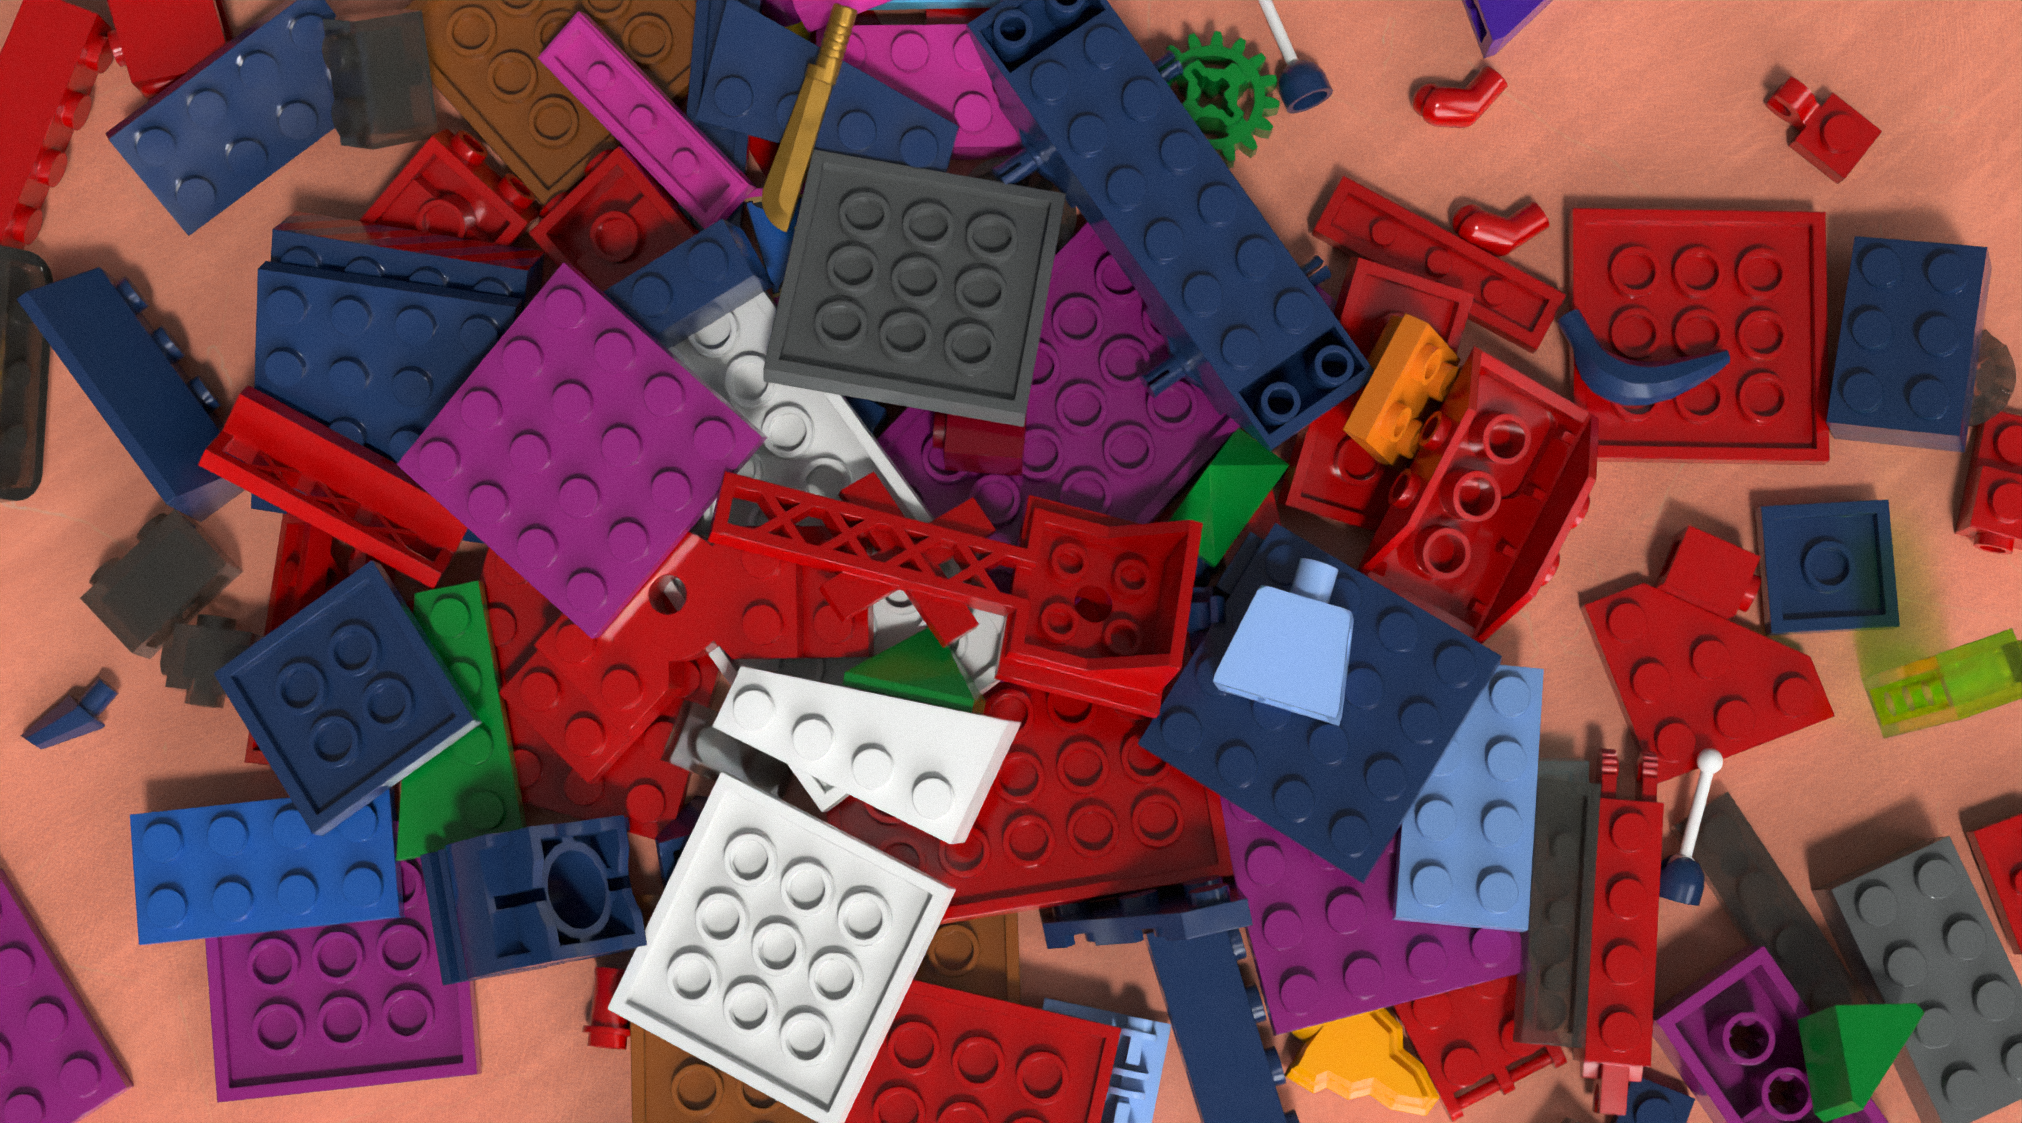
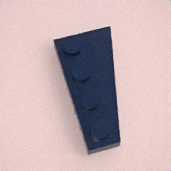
[695,0,959,173]

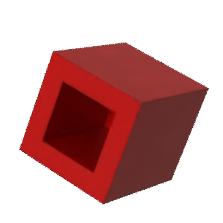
[1653,525,1762,619]

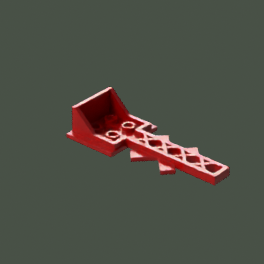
[707,471,1203,719]

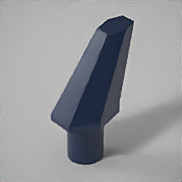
[20,677,119,749]

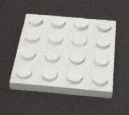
[607,772,956,1123]

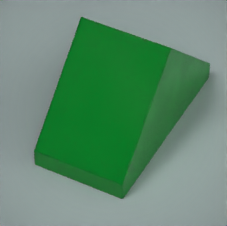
[1798,1003,1925,1122]

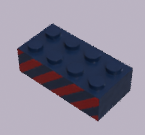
[271,211,545,313]

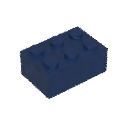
[1826,236,1992,453]

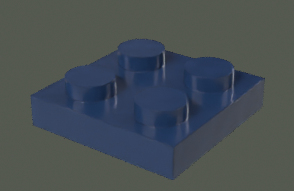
[1755,499,1900,636]

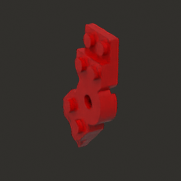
[499,524,874,784]

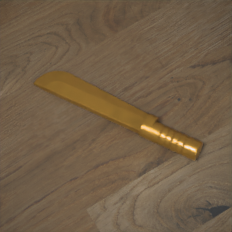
[762,3,858,233]

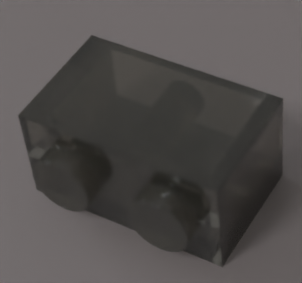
[322,8,438,150]
[80,509,243,659]

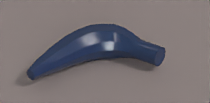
[1557,309,1730,406]

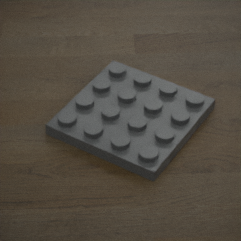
[763,150,1066,427]

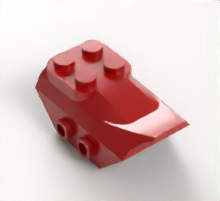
[1357,346,1599,644]

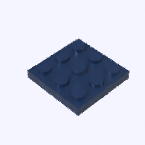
[213,560,482,836]

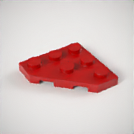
[1580,582,1835,784]

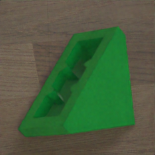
[1168,428,1289,568]
[842,627,986,714]

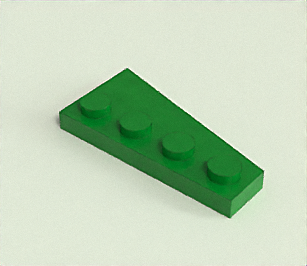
[396,581,527,861]

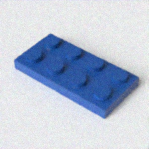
[130,787,405,945]

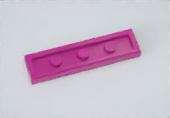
[538,11,756,229]

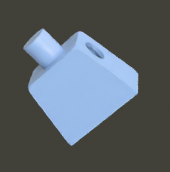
[1213,558,1354,726]

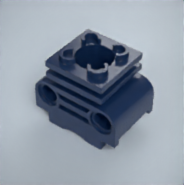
[420,815,647,986]

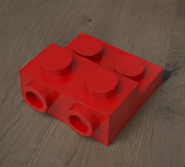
[359,128,540,246]
[529,146,699,292]
[1955,408,2022,555]

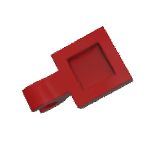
[1765,76,1882,184]

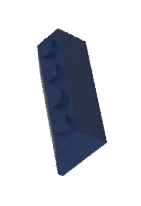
[17,267,248,522]

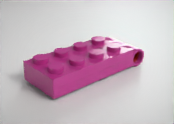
[816,24,1022,160]

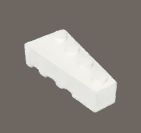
[712,666,1022,844]

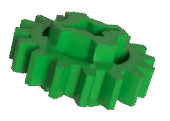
[1165,31,1280,169]

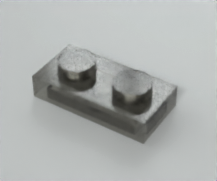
[660,699,794,800]

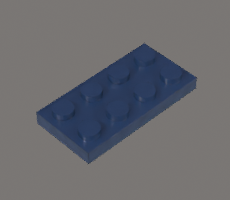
[106,0,391,236]

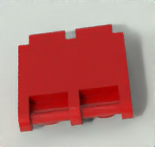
[1391,973,1567,1122]

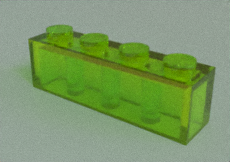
[1861,628,2022,739]

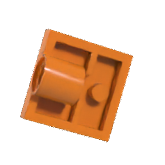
[1343,313,1461,472]

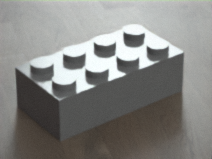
[1812,836,2022,1123]

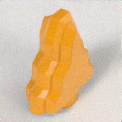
[1284,1008,1440,1116]

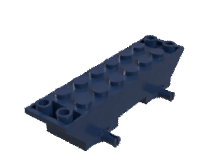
[966,0,1374,452]

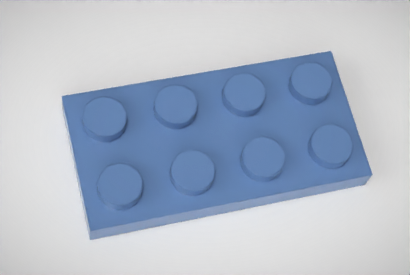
[1392,665,1544,932]

